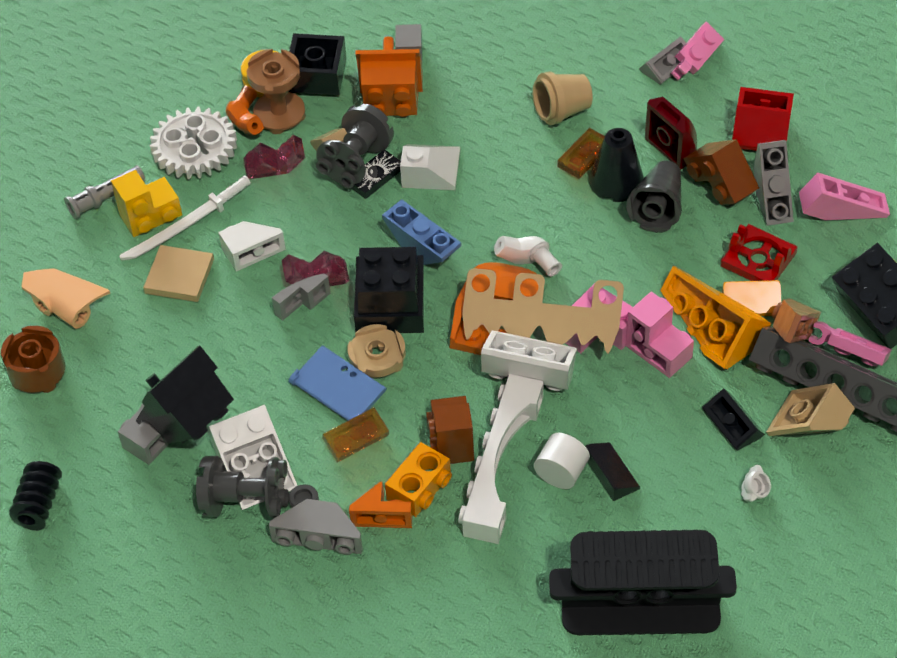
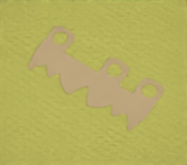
[462,268,624,353]

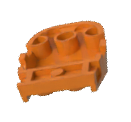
[449,262,538,355]

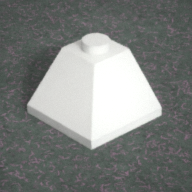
[400,144,460,190]

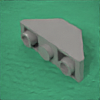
[754,140,794,226]
[269,499,363,555]

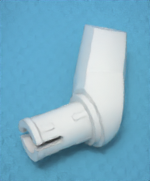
[494,236,562,277]

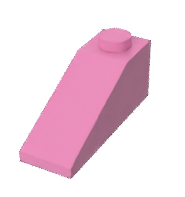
[799,172,890,220]

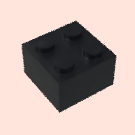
[289,33,347,95]

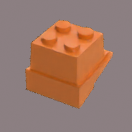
[355,36,423,117]

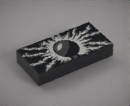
[351,150,401,199]

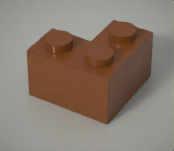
[684,139,759,205]
[426,396,474,464]

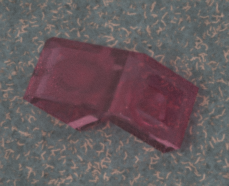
[244,135,305,179]
[282,251,350,286]

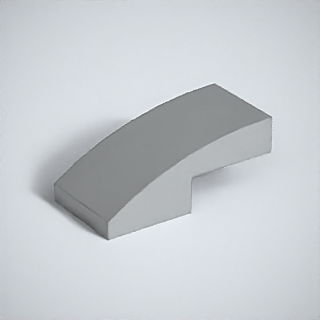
[272,274,331,321]

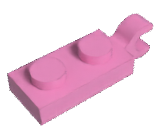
[671,21,724,80]
[808,321,892,366]

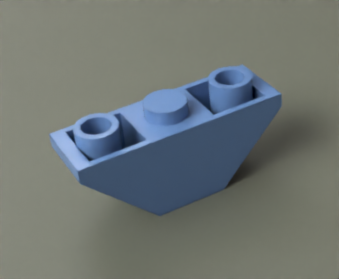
[382,199,461,265]

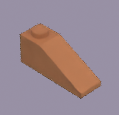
[772,298,821,343]

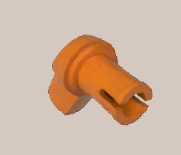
[226,86,264,135]

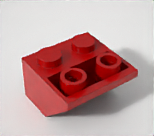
[732,87,794,151]

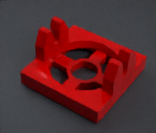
[721,224,798,281]

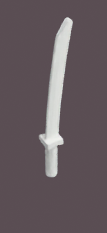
[120,175,251,260]

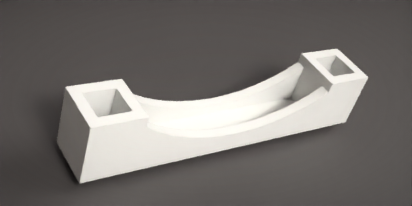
[458,374,544,544]

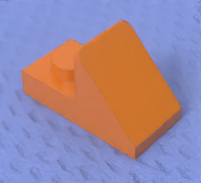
[349,481,413,528]

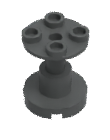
[316,104,394,188]
[196,456,289,518]

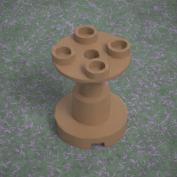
[247,49,306,134]

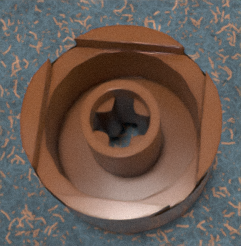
[1,326,66,393]

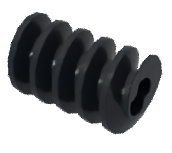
[9,461,62,531]

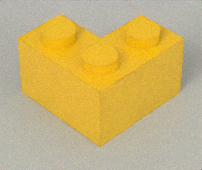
[111,170,182,237]

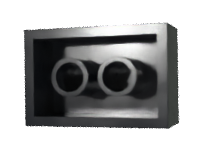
[832,242,897,349]

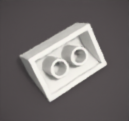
[481,330,577,391]

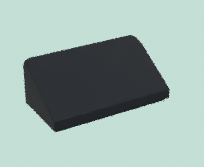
[702,388,765,451]
[585,442,640,501]

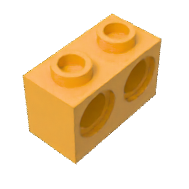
[385,442,452,517]

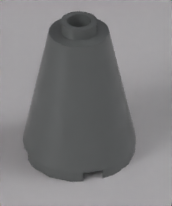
[626,161,682,232]

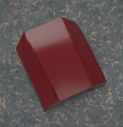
[645,96,697,170]

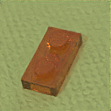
[558,128,605,179]
[322,407,389,462]

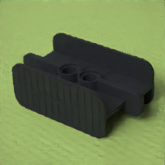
[549,530,737,636]

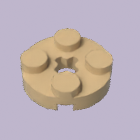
[348,324,406,378]

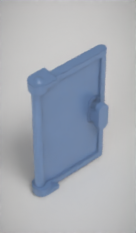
[289,346,387,427]

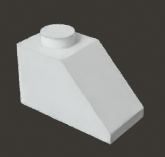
[219,221,286,272]

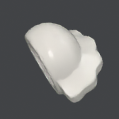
[741,465,771,502]

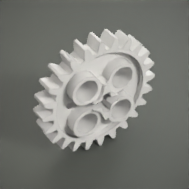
[150,107,237,179]

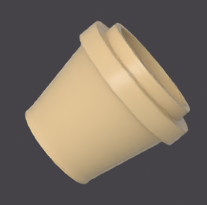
[533,71,593,125]

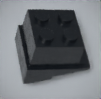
[354,247,424,333]
[136,346,234,444]

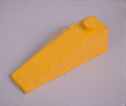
[660,266,771,369]

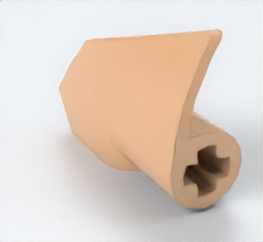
[21,268,110,329]

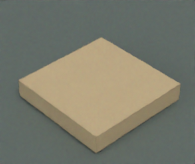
[143,245,214,302]

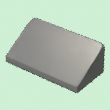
[639,36,686,84]

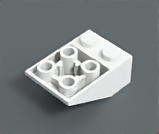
[207,405,297,510]

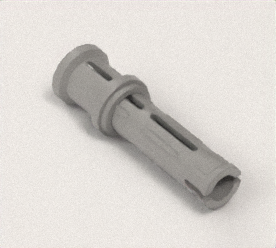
[64,165,145,219]

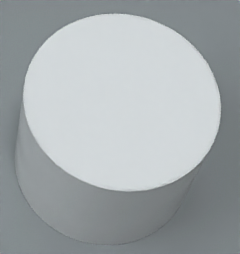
[534,433,590,489]

